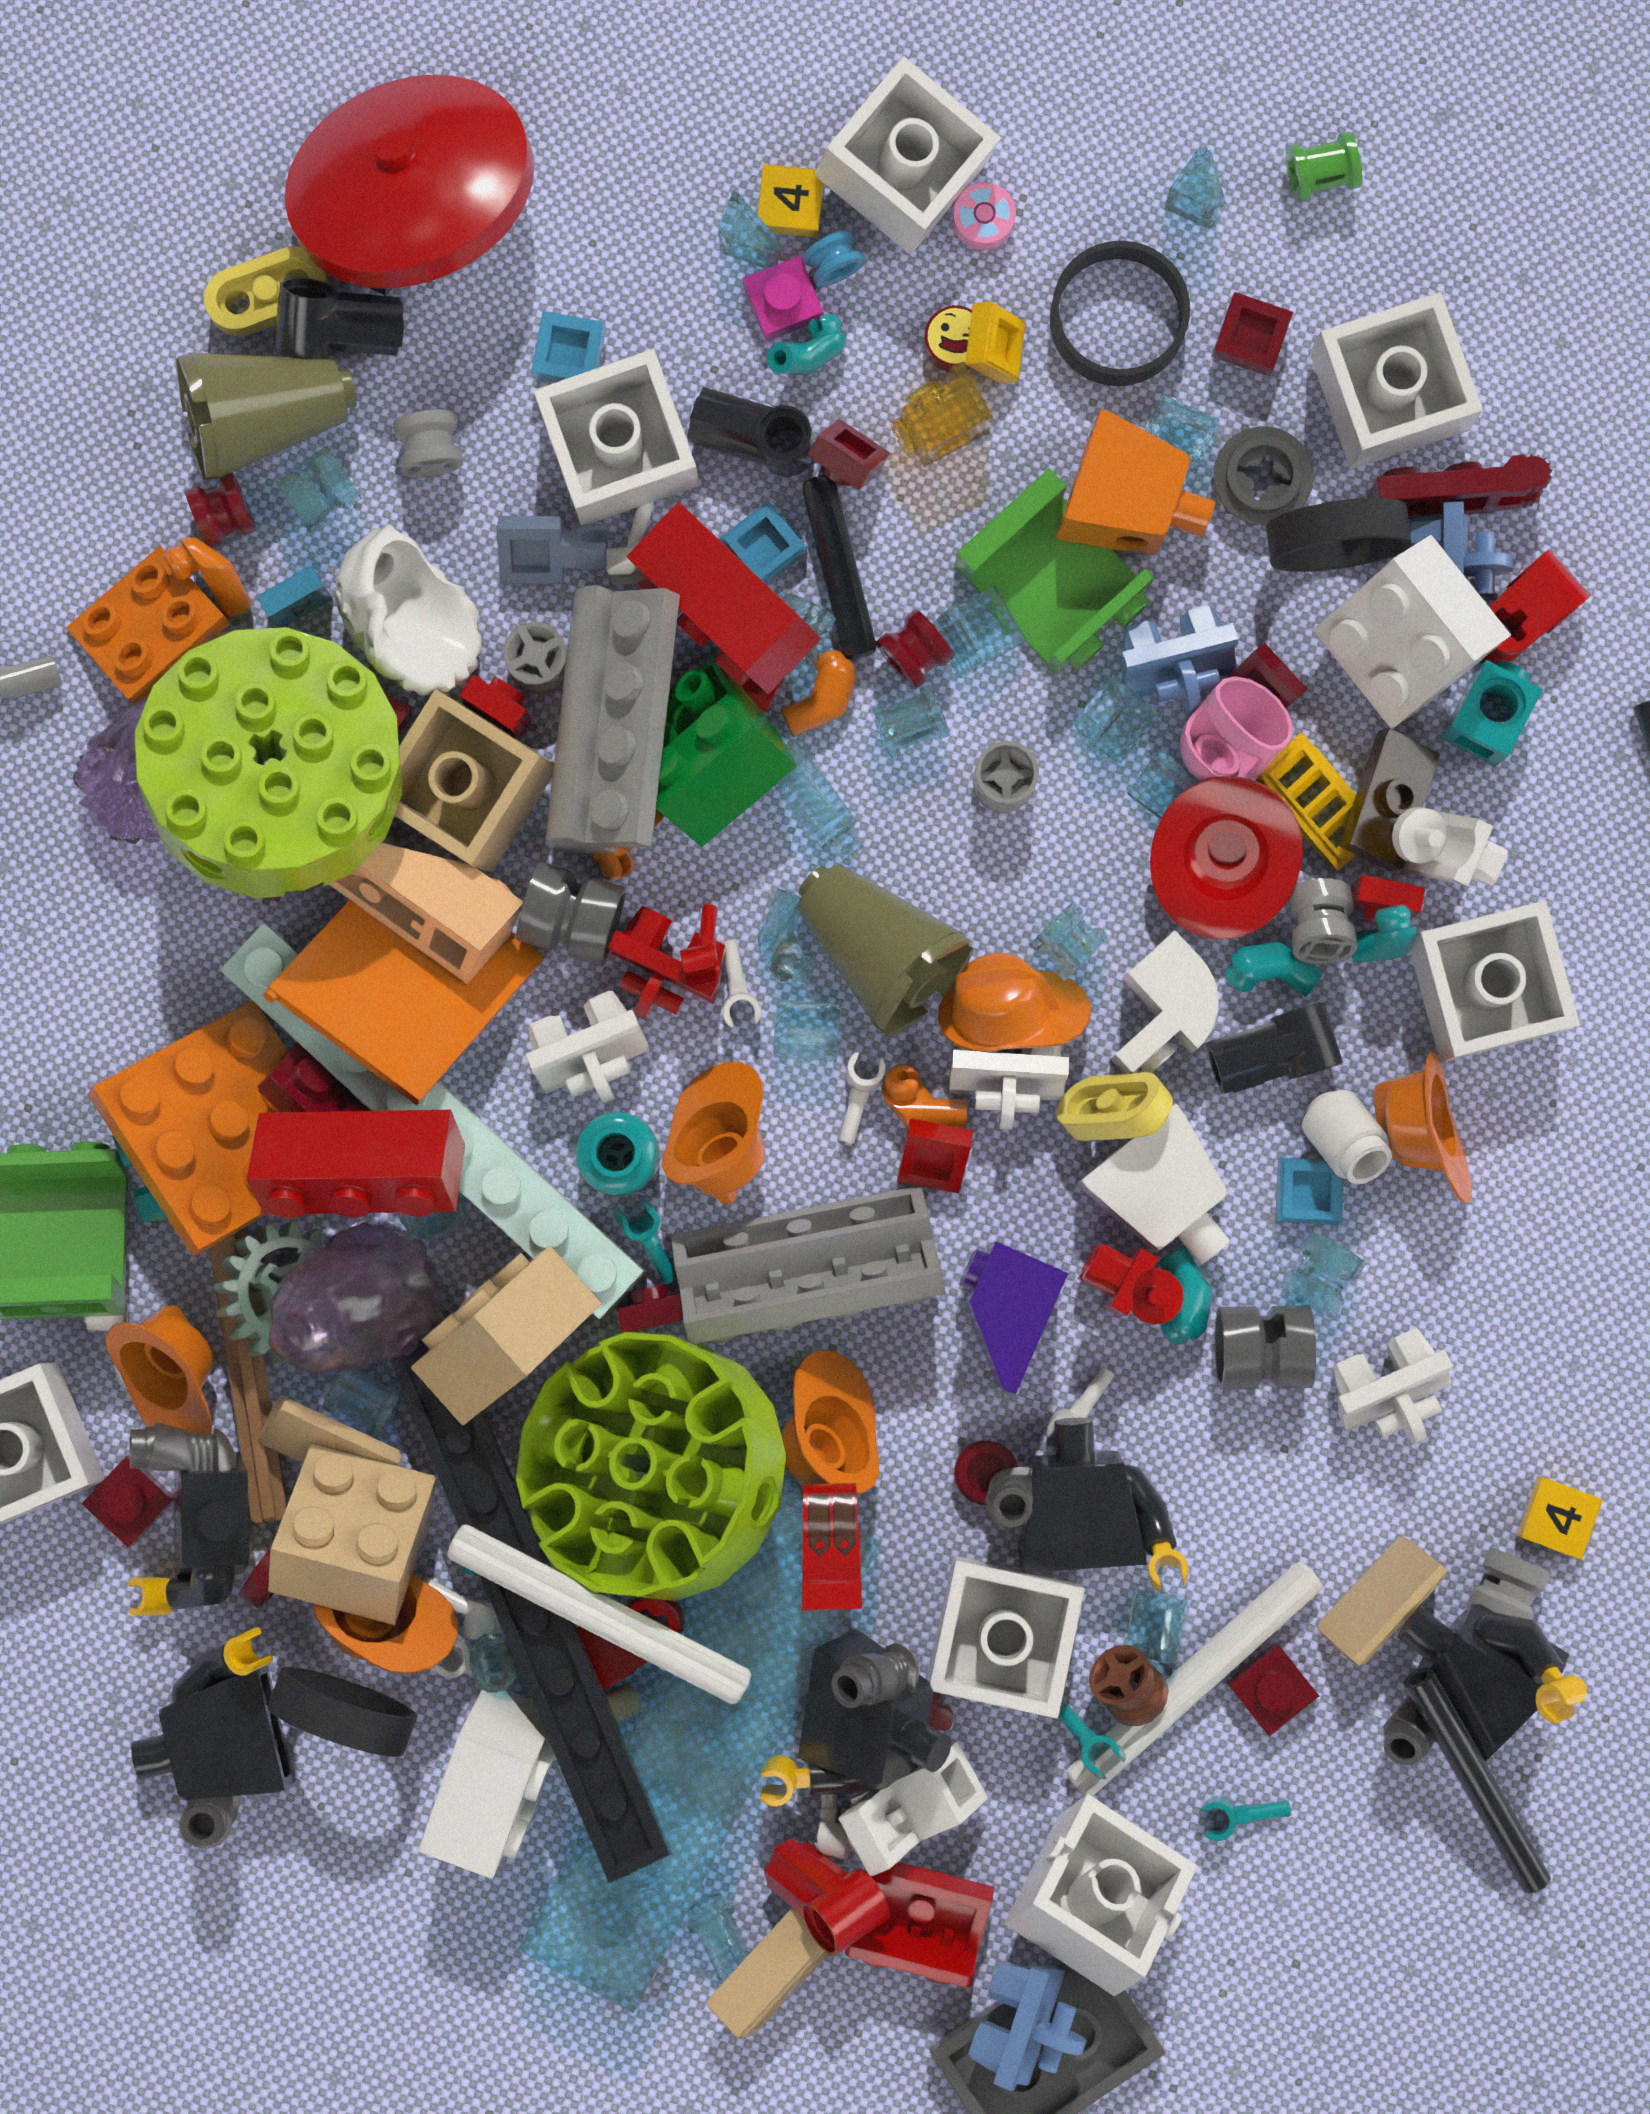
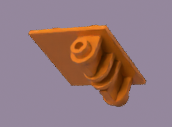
[66,545,231,706]

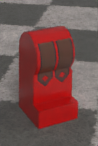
[802,1483,862,1611]

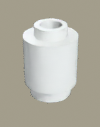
[1302,1090,1392,1184]

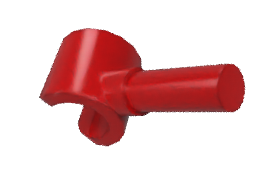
[680,904,721,988]

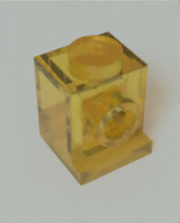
[890,362,993,468]

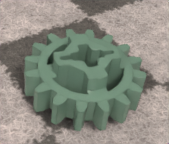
[213,1221,357,1364]

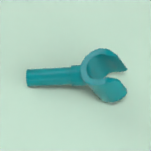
[614,1194,677,1285]
[1058,1704,1126,1779]
[1200,1796,1291,1841]

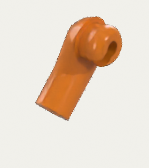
[164,537,252,617]

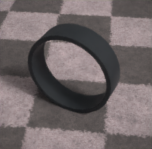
[1050,241,1190,386]
[1266,498,1412,572]
[267,1667,418,1757]

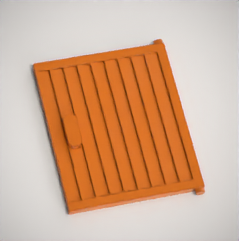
[263,845,545,1106]

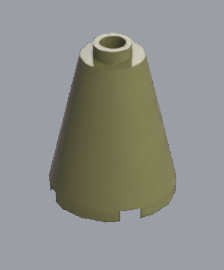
[175,352,357,480]
[798,864,973,1037]

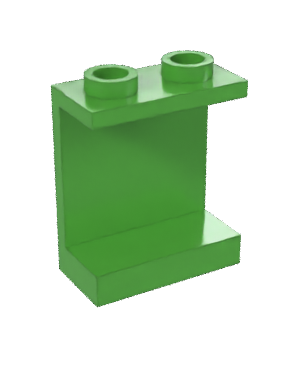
[954,468,1154,675]
[0,1141,129,1320]

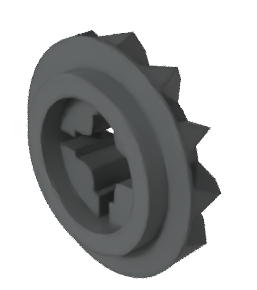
[1213,426,1314,527]

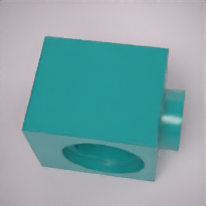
[1440,660,1543,767]

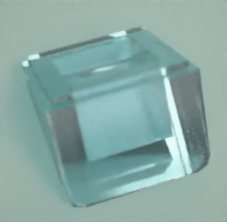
[718,190,782,269]
[932,586,1027,678]

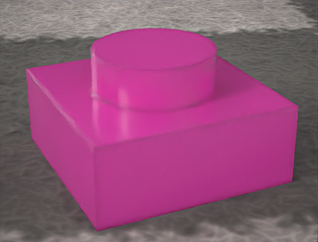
[742,256,824,342]

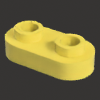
[204,246,329,336]
[1056,1072,1173,1141]

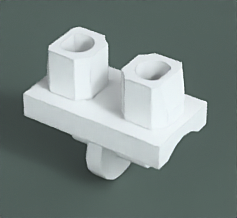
[1392,807,1508,886]
[526,991,650,1104]
[949,1045,1069,1130]
[1333,1328,1453,1445]

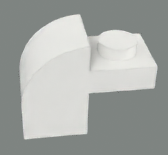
[1110,930,1218,1074]
[838,1741,988,1876]

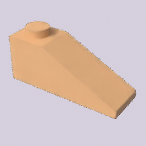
[328,843,523,984]

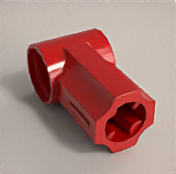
[764,1838,890,1956]

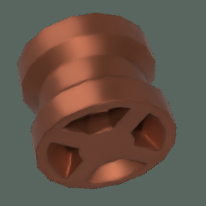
[1089,1645,1169,1726]

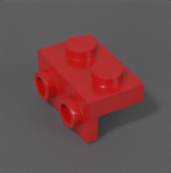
[844,1862,994,1988]

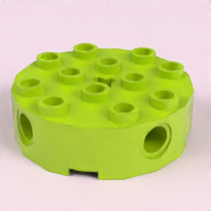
[135,627,403,898]
[516,1332,786,1601]

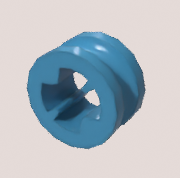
[802,230,866,287]

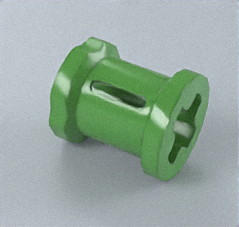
[1286,132,1363,202]

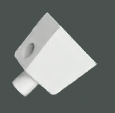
[1077,1103,1230,1265]

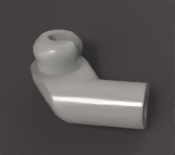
[0,655,61,699]

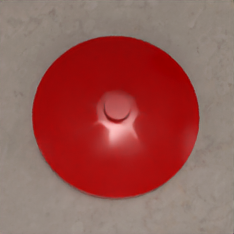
[285,75,534,289]

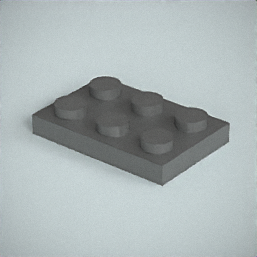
[929,1960,1166,2114]

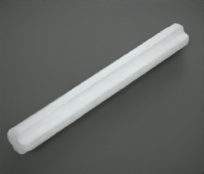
[447,1525,751,1704]
[1066,1562,1323,1797]

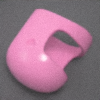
[1179,676,1293,782]

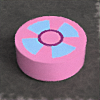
[952,182,1016,250]

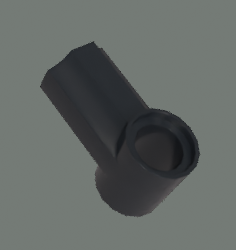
[273,278,404,359]
[687,387,814,477]
[1206,1002,1343,1095]

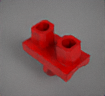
[607,906,726,1021]
[1077,1243,1184,1325]

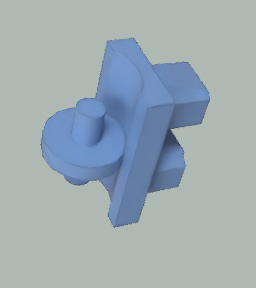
[1410,502,1513,597]
[1122,605,1238,714]
[968,1962,1087,2091]

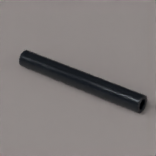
[1404,1667,1551,1894]

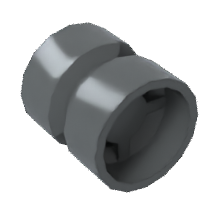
[516,862,627,966]
[1215,1305,1316,1390]

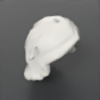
[335,524,482,695]

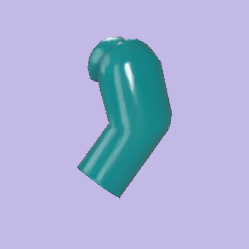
[767,314,847,376]
[1351,905,1417,963]
[1225,941,1324,997]

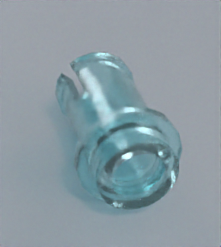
[687,1893,750,1984]

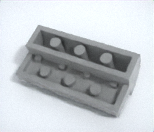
[545,585,680,854]
[671,1186,946,1344]

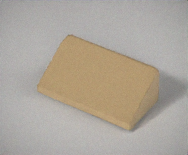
[259,1397,402,1465]
[1317,1536,1447,1666]
[707,1909,828,2038]

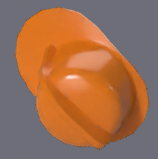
[937,953,1091,1052]
[1373,1052,1472,1203]
[662,1062,765,1205]
[105,1305,213,1435]
[781,1350,880,1496]
[312,1574,458,1674]

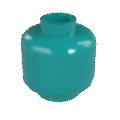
[575,1111,661,1197]

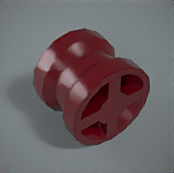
[185,473,257,549]
[875,609,954,690]

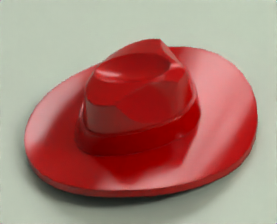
[1150,776,1303,940]

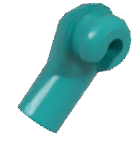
[1158,1245,1213,1345]

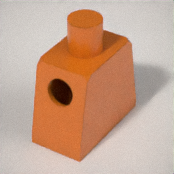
[1055,409,1216,555]

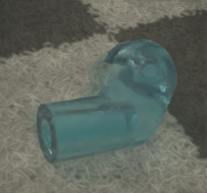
[758,889,814,985]

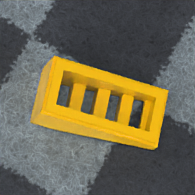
[1255,732,1356,873]

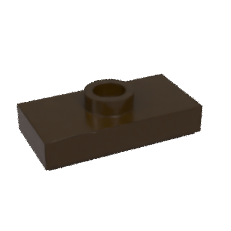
[1339,728,1440,871]

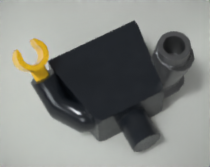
[985,1417,1188,1592]
[128,1423,249,1616]
[1383,1604,1587,1766]
[131,1627,295,1849]
[760,1629,952,1807]

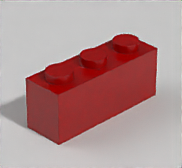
[626,501,821,695]
[246,1109,465,1218]

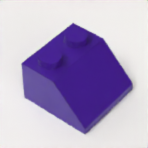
[959,1241,1068,1395]

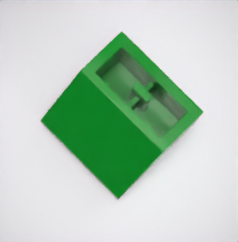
[656,654,798,847]

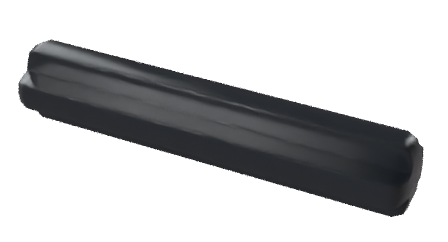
[802,475,876,659]

